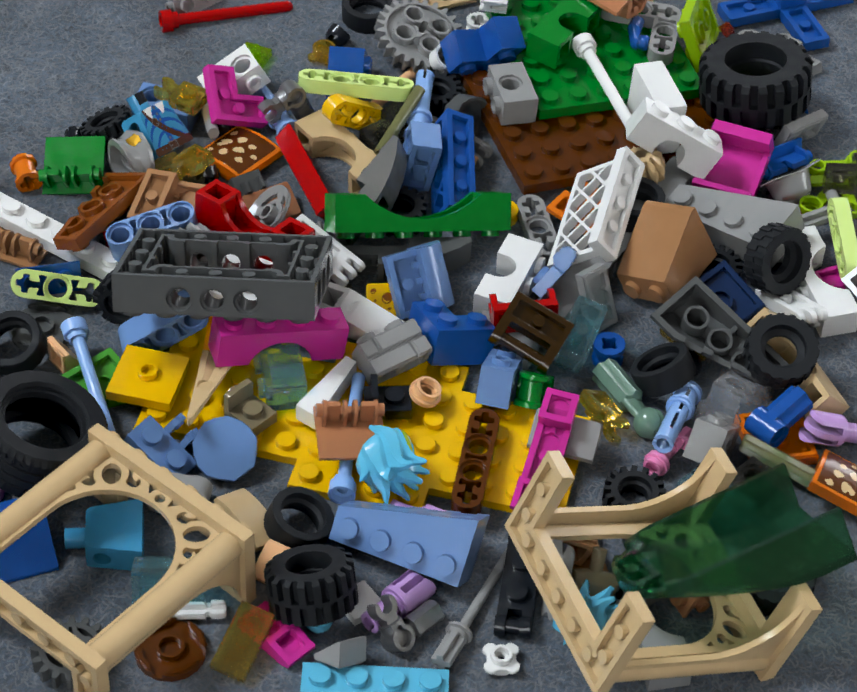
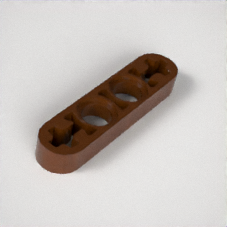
[451,408,499,514]

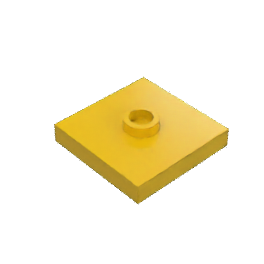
[105,344,191,412]

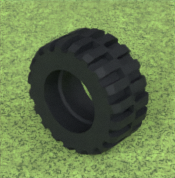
[699,31,812,130]

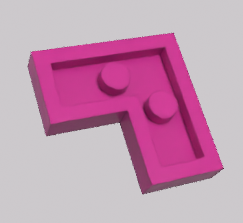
[202,64,268,128]

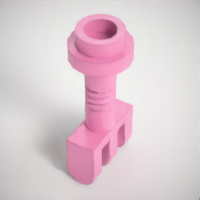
[643,420,692,476]

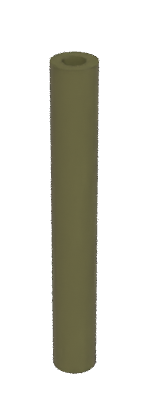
[374,85,425,155]

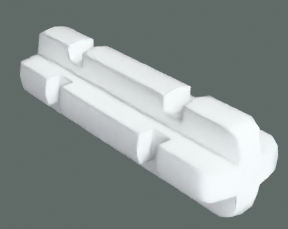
[172,599,227,620]

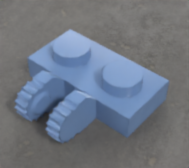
[532,246,578,298]
[124,413,198,474]

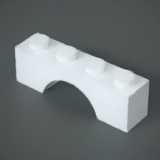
[778,225,857,338]

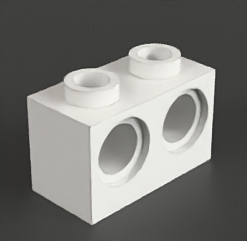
[197,44,271,95]

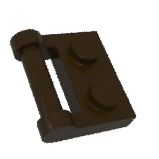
[488,291,575,375]

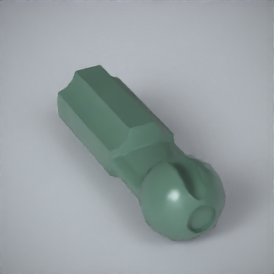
[592,358,664,439]

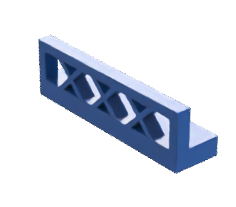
[431,108,476,214]

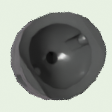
[444,94,487,136]

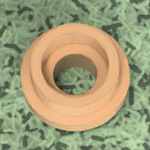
[409,376,442,408]

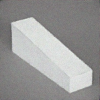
[296,356,357,429]

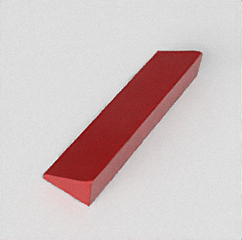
[275,124,329,220]

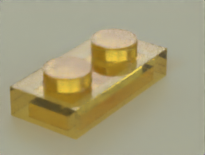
[210,600,276,683]

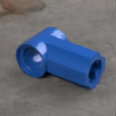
[744,385,813,448]

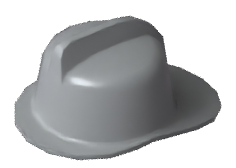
[760,158,821,204]

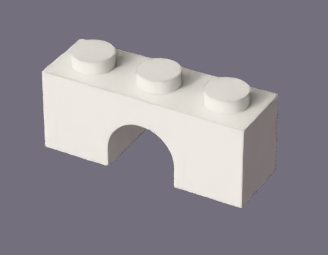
[625,97,723,179]
[473,233,546,313]

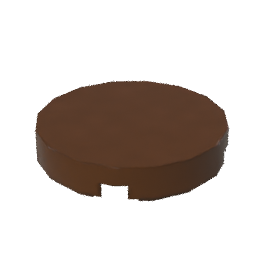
[134,617,207,682]

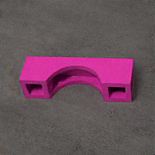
[208,307,350,367]

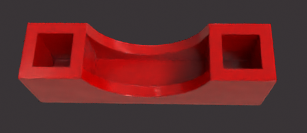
[195,179,315,262]

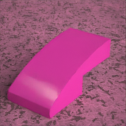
[237,600,316,669]

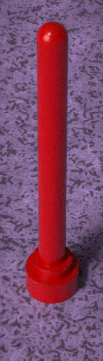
[158,1,293,33]

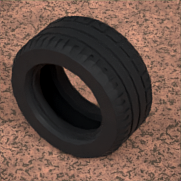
[0,370,108,497]

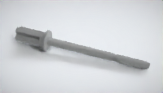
[431,548,507,669]

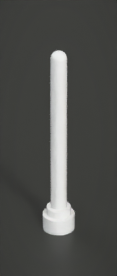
[571,32,631,127]

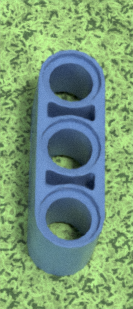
[105,201,198,262]
[118,290,208,353]

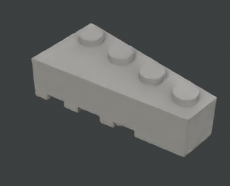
[665,184,805,269]

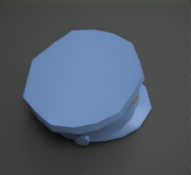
[192,416,257,482]

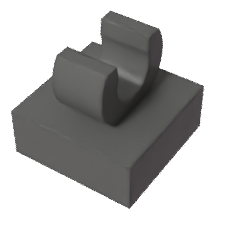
[228,169,267,196]

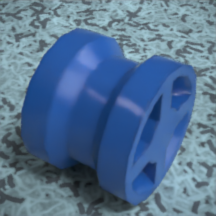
[591,332,626,366]

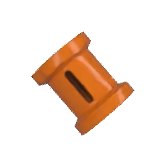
[9,153,43,193]

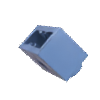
[475,346,524,410]

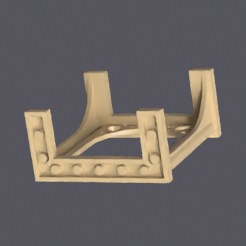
[0,423,256,692]
[504,447,823,692]

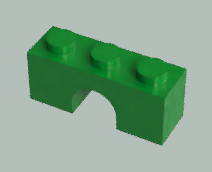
[525,0,602,69]

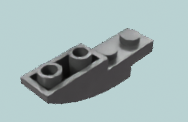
[328,135,407,247]
[346,237,472,283]

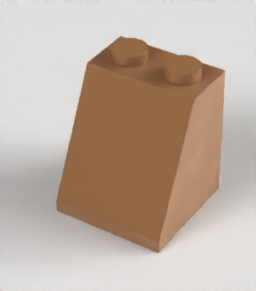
[616,200,718,303]

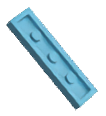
[300,662,449,692]

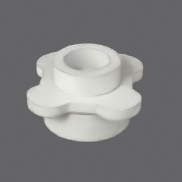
[483,643,520,676]

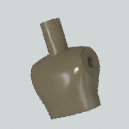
[572,547,617,597]

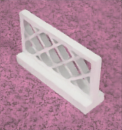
[547,146,645,268]

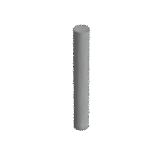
[196,86,219,139]

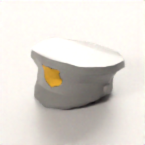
[108,130,155,172]

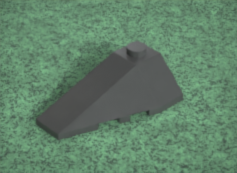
[650,276,790,387]

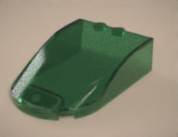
[612,463,857,599]

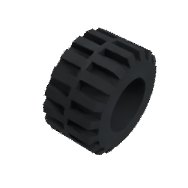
[264,544,359,627]

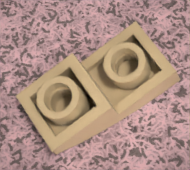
[213,488,270,552]

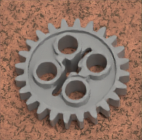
[374,0,462,73]

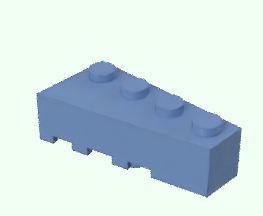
[328,500,490,588]

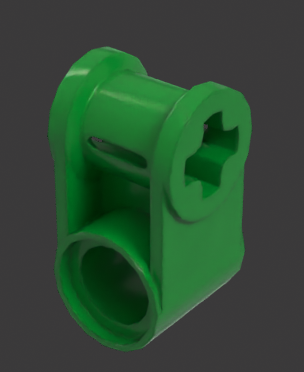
[513,369,555,410]

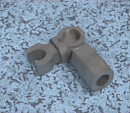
[258,79,315,124]
[367,594,445,652]

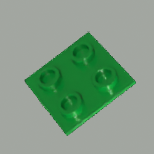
[38,136,106,195]

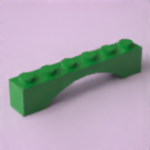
[324,191,511,239]

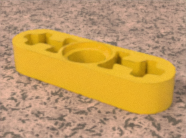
[322,93,389,133]

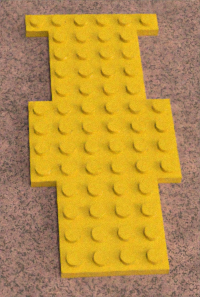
[133,318,591,513]

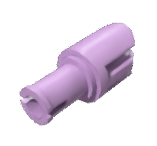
[798,410,857,447]
[361,569,436,633]

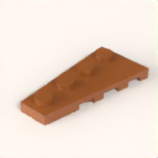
[53,172,146,252]

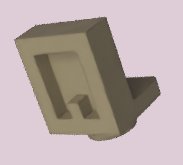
[224,378,277,436]

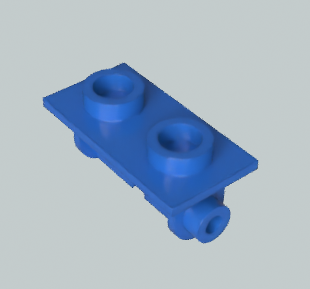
[762,137,813,181]
[15,261,83,298]

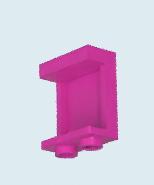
[691,119,774,197]

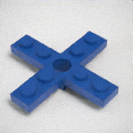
[717,0,854,51]

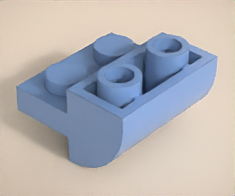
[382,240,455,320]

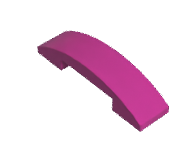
[510,387,580,509]

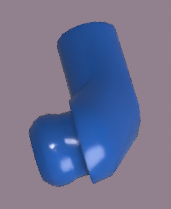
[627,16,650,51]

